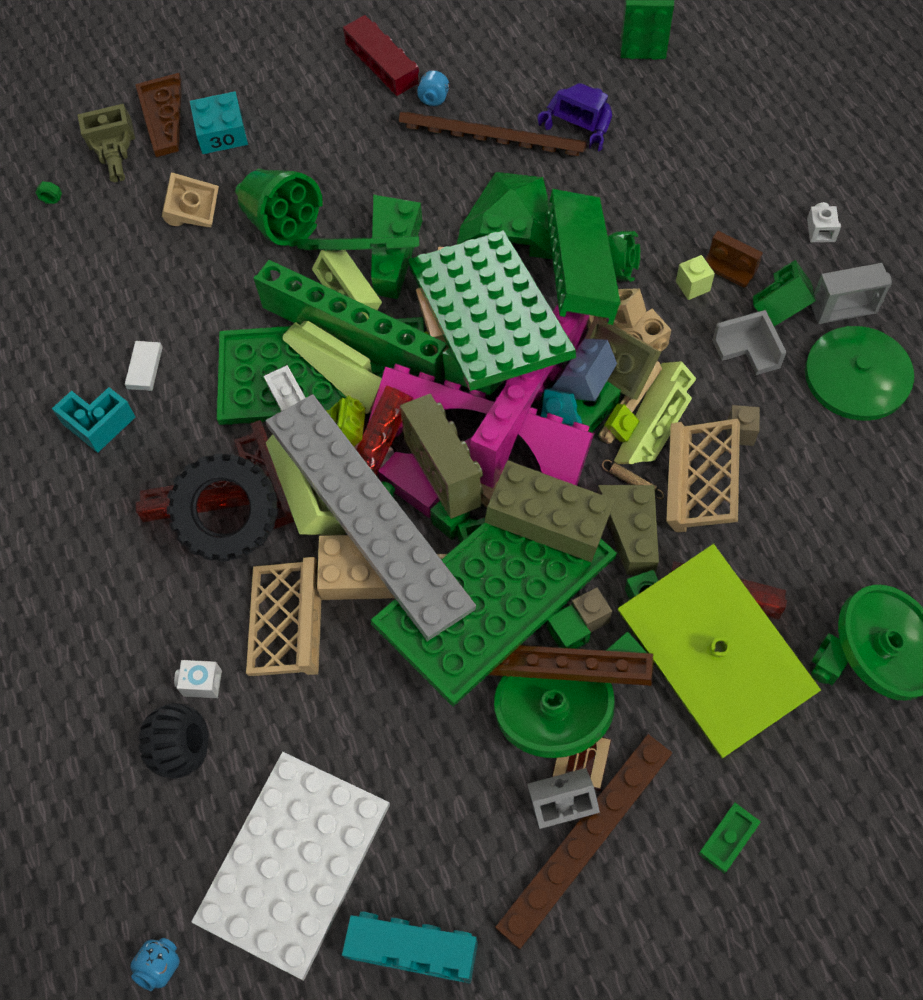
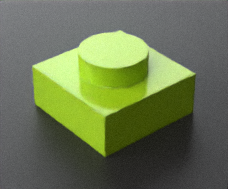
[604,404,640,442]

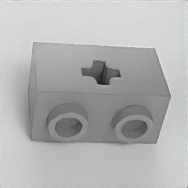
[527,768,600,829]

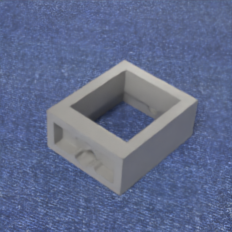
[811,263,892,324]

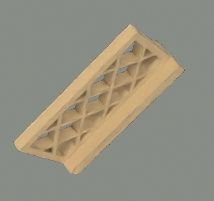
[666,419,740,532]
[246,557,321,676]

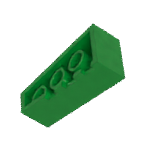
[371,195,423,299]

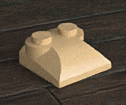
[162,172,219,227]

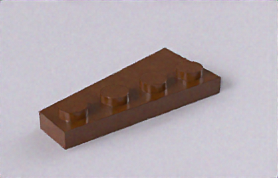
[135,73,182,157]

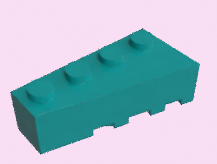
[342,912,478,984]

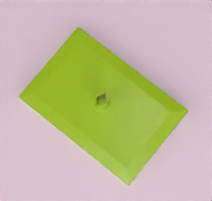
[617,544,821,758]

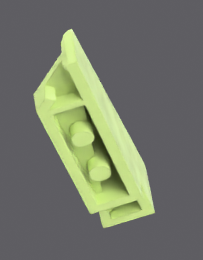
[283,321,382,414]
[614,361,696,464]

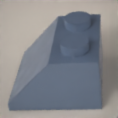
[551,339,617,401]

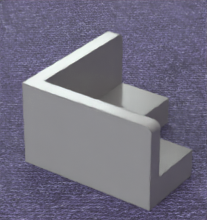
[712,310,786,375]

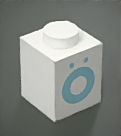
[174,660,222,698]

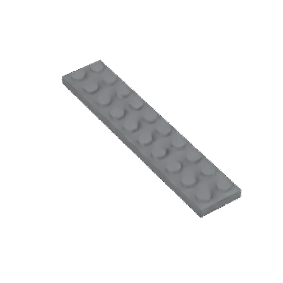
[266,394,476,641]

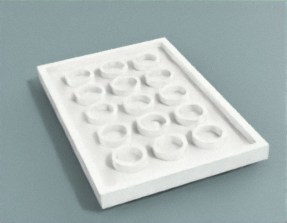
[192,752,390,981]

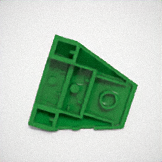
[457,172,552,259]

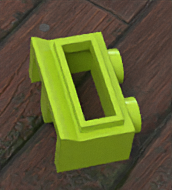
[326,395,366,447]

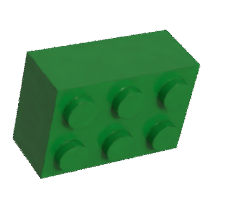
[620,0,674,60]

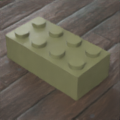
[400,393,483,519]
[485,460,615,562]

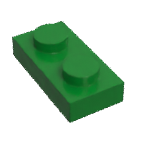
[698,803,761,874]

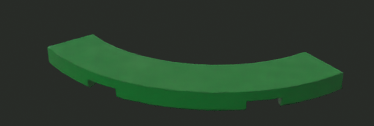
[296,236,419,250]

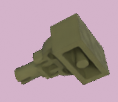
[78,104,135,182]

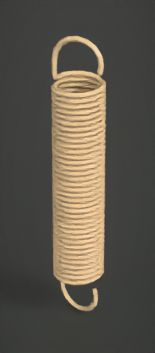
[602,460,664,499]

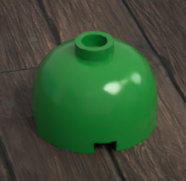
[608,231,640,282]

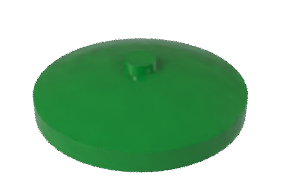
[805,326,914,421]
[838,585,923,701]
[494,676,615,758]

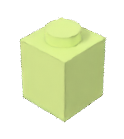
[676,255,715,300]

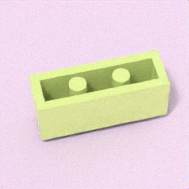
[312,250,382,320]

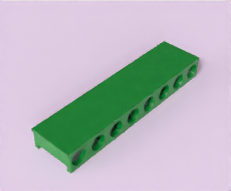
[547,189,621,325]
[253,260,447,384]

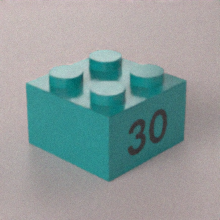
[190,91,248,154]

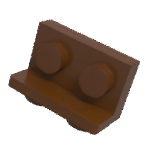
[705,231,763,288]

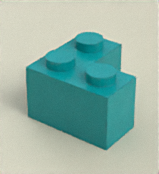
[52,387,136,453]

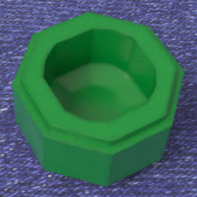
[35,181,62,204]

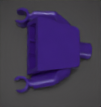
[538,83,612,152]

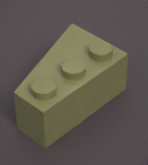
[597,485,659,575]

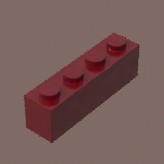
[343,15,419,96]

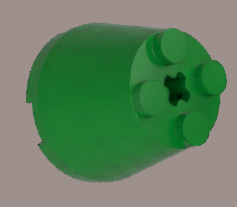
[235,169,323,247]

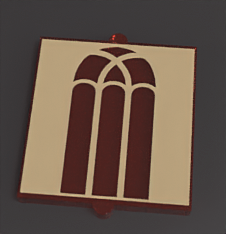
[552,737,612,791]

